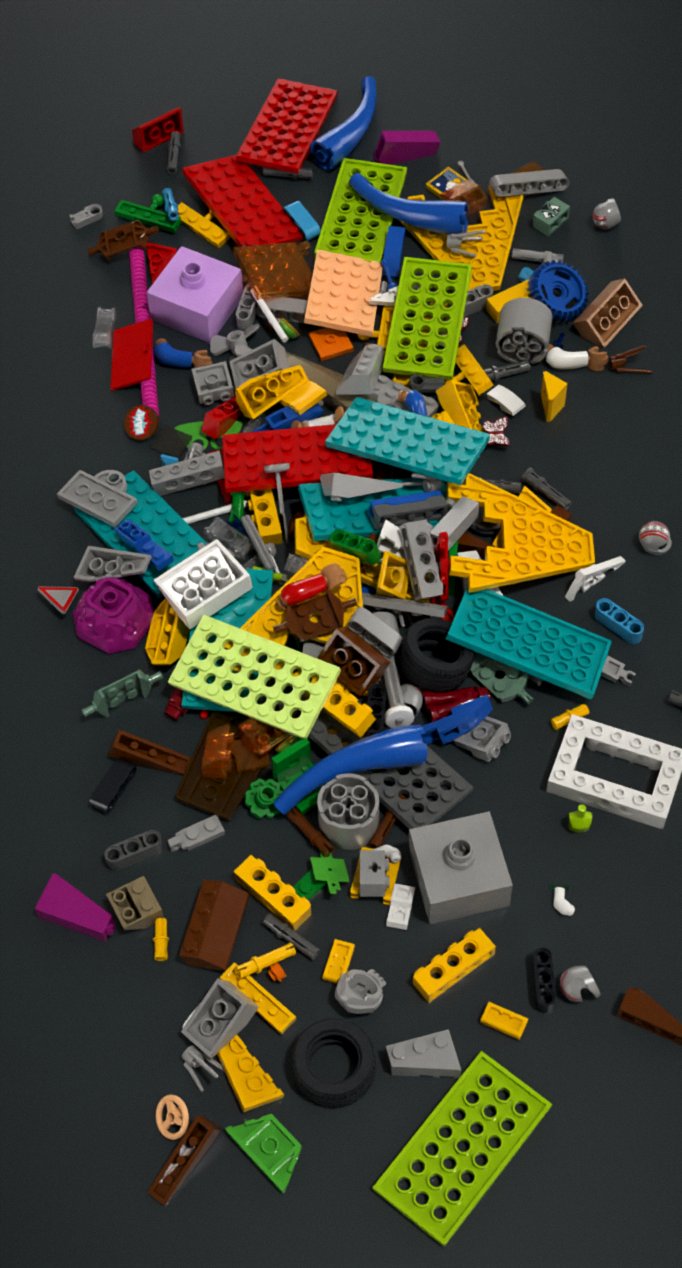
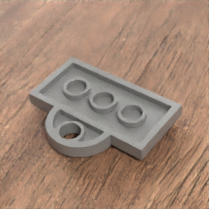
[365,375,440,417]
[57,470,138,527]

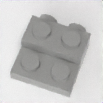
[192,361,234,405]
[453,716,511,762]

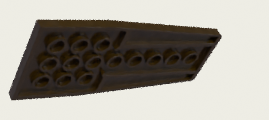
[176,659,300,821]

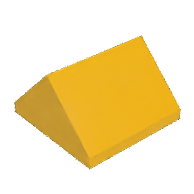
[541,371,568,422]
[376,551,410,599]

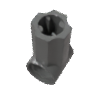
[410,374,444,395]

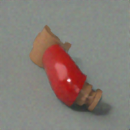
[278,563,347,610]

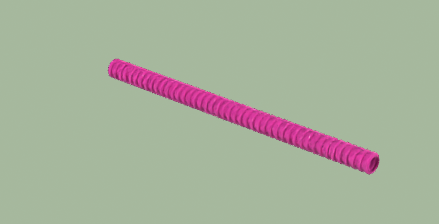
[129,246,159,418]

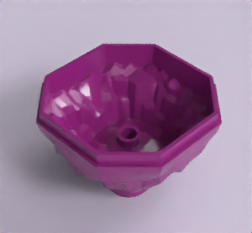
[73,577,154,654]

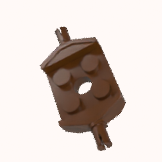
[87,220,159,261]
[273,590,357,642]

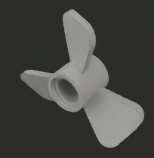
[210,324,260,357]

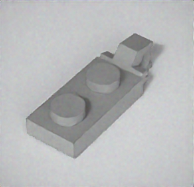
[167,815,225,852]

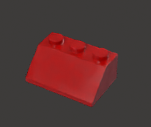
[132,107,184,153]

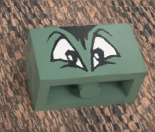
[533,197,570,236]

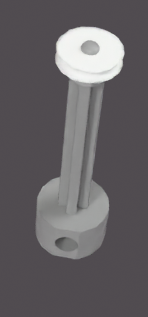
[369,611,415,729]

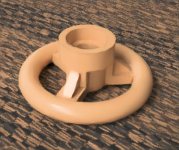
[156,1095,189,1140]

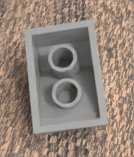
[230,339,289,389]
[181,978,259,1058]

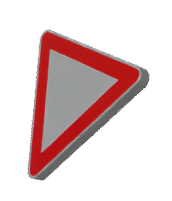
[38,587,79,614]

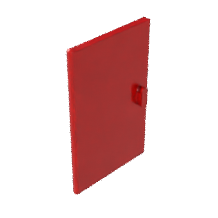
[110,318,153,391]

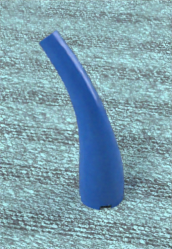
[309,76,376,171]
[349,173,469,235]
[273,724,427,815]

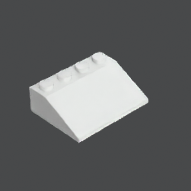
[154,539,253,629]

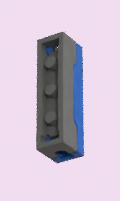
[368,490,448,530]

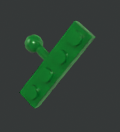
[114,194,181,233]

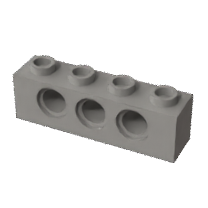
[149,451,225,496]
[399,519,443,601]

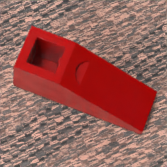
[201,397,243,439]

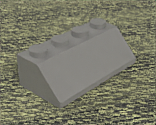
[336,344,384,395]

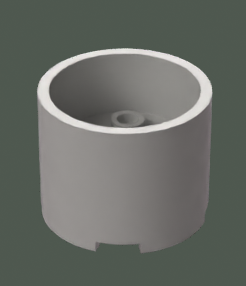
[495,298,553,364]
[317,773,379,850]

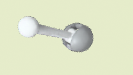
[265,543,285,585]

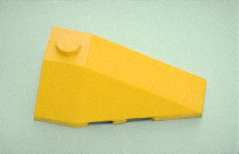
[235,365,309,419]
[436,380,483,432]

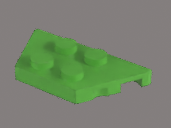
[225,1114,302,1194]

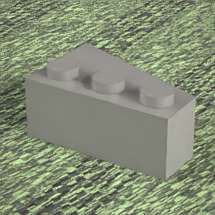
[386,1029,461,1079]

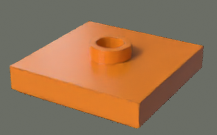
[309,327,354,362]

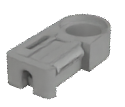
[69,204,103,229]

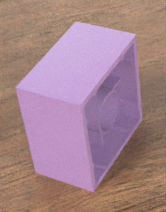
[147,246,243,344]

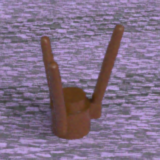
[609,345,653,374]

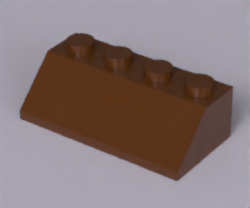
[179,880,249,971]

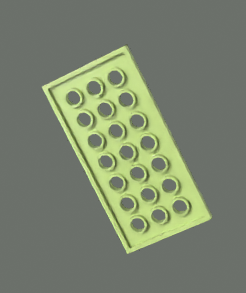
[168,615,341,739]

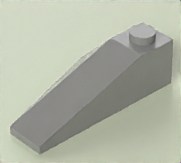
[320,473,403,501]

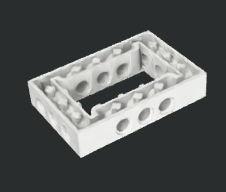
[546,714,682,830]

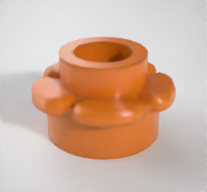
[268,962,286,982]

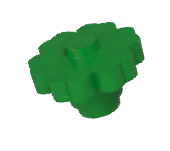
[244,779,283,819]

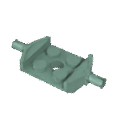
[470,652,534,705]
[82,669,163,717]

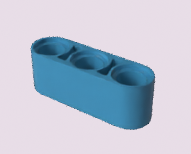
[283,201,321,242]
[594,598,644,644]

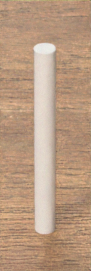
[250,288,289,342]
[182,500,248,524]

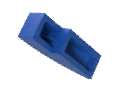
[382,226,405,279]

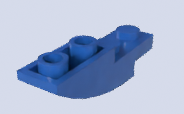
[252,403,324,432]
[114,519,174,571]
[421,694,493,745]

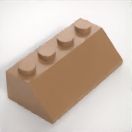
[573,278,643,348]

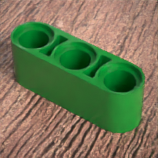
[329,529,381,565]

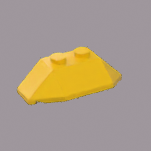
[145,598,190,665]

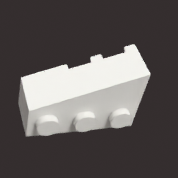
[376,520,426,578]

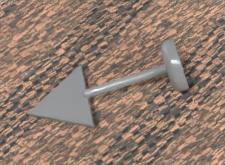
[264,463,290,544]

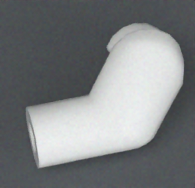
[373,844,401,863]
[553,887,575,916]

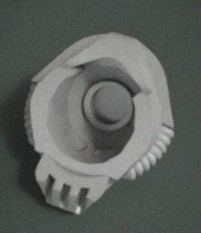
[335,969,386,1014]

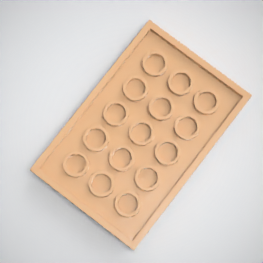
[304,250,383,337]

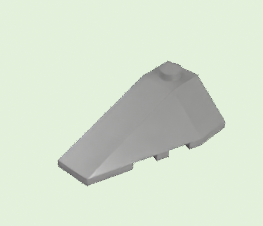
[73,546,152,582]

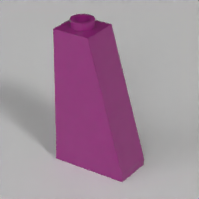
[373,131,440,165]
[35,873,115,942]

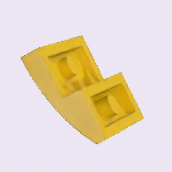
[278,380,327,415]

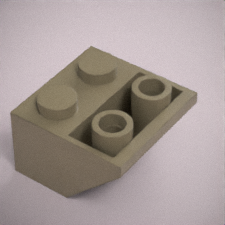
[106,876,164,930]

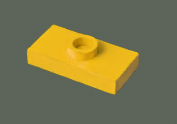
[322,939,355,984]
[480,1002,528,1040]

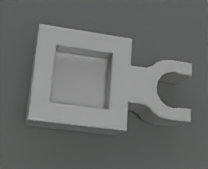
[601,656,636,686]

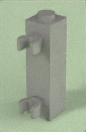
[428,496,479,550]

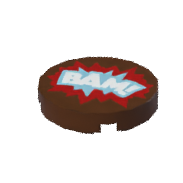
[124,405,159,441]

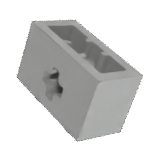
[360,850,389,897]

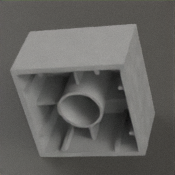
[409,811,513,924]

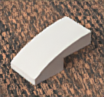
[487,385,526,416]
[386,884,415,930]

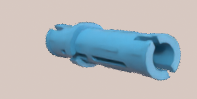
[162,188,179,221]

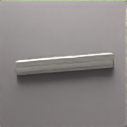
[241,515,276,571]

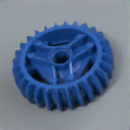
[527,260,589,323]

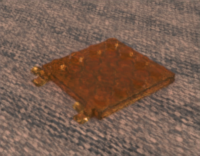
[233,241,313,300]

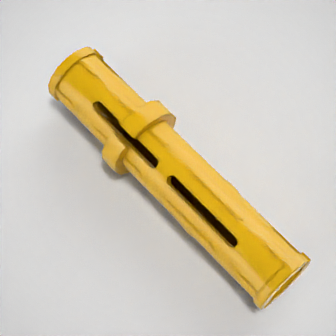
[234,943,296,979]

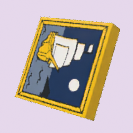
[426,167,472,201]

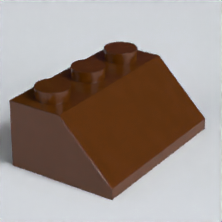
[317,626,391,696]

